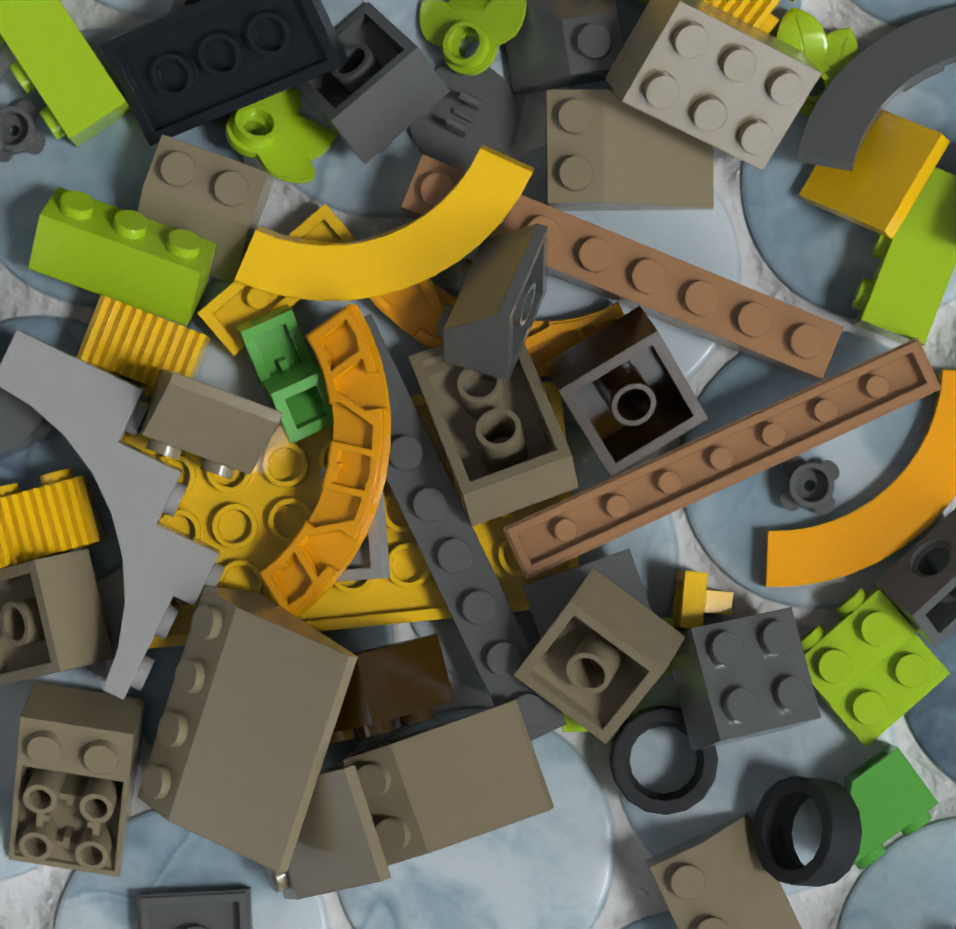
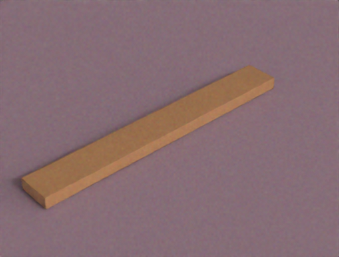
[503,337,942,580]

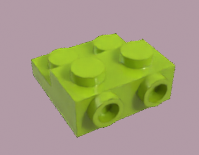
[800,588,950,747]

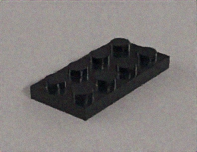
[100,0,349,146]

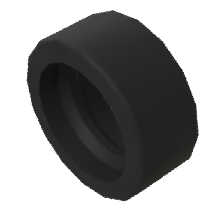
[609,705,718,815]
[752,776,862,887]

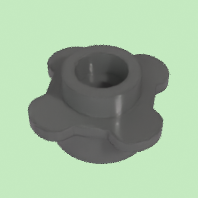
[0,100,46,162]
[780,456,840,515]

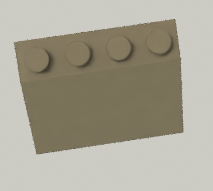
[137,586,358,872]

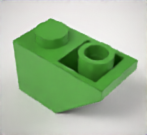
[843,744,938,870]

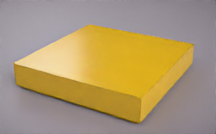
[799,110,950,239]

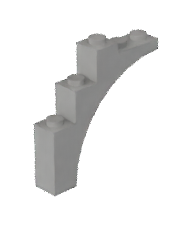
[0,330,225,700]

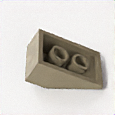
[545,89,714,211]
[408,343,578,527]
[343,699,554,866]
[266,765,391,900]

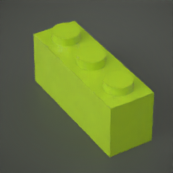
[0,0,132,147]
[851,167,956,346]
[28,186,217,326]

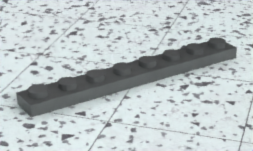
[364,313,566,741]

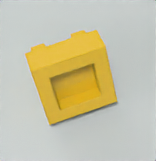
[672,570,733,628]

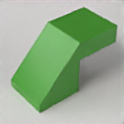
[236,304,334,444]

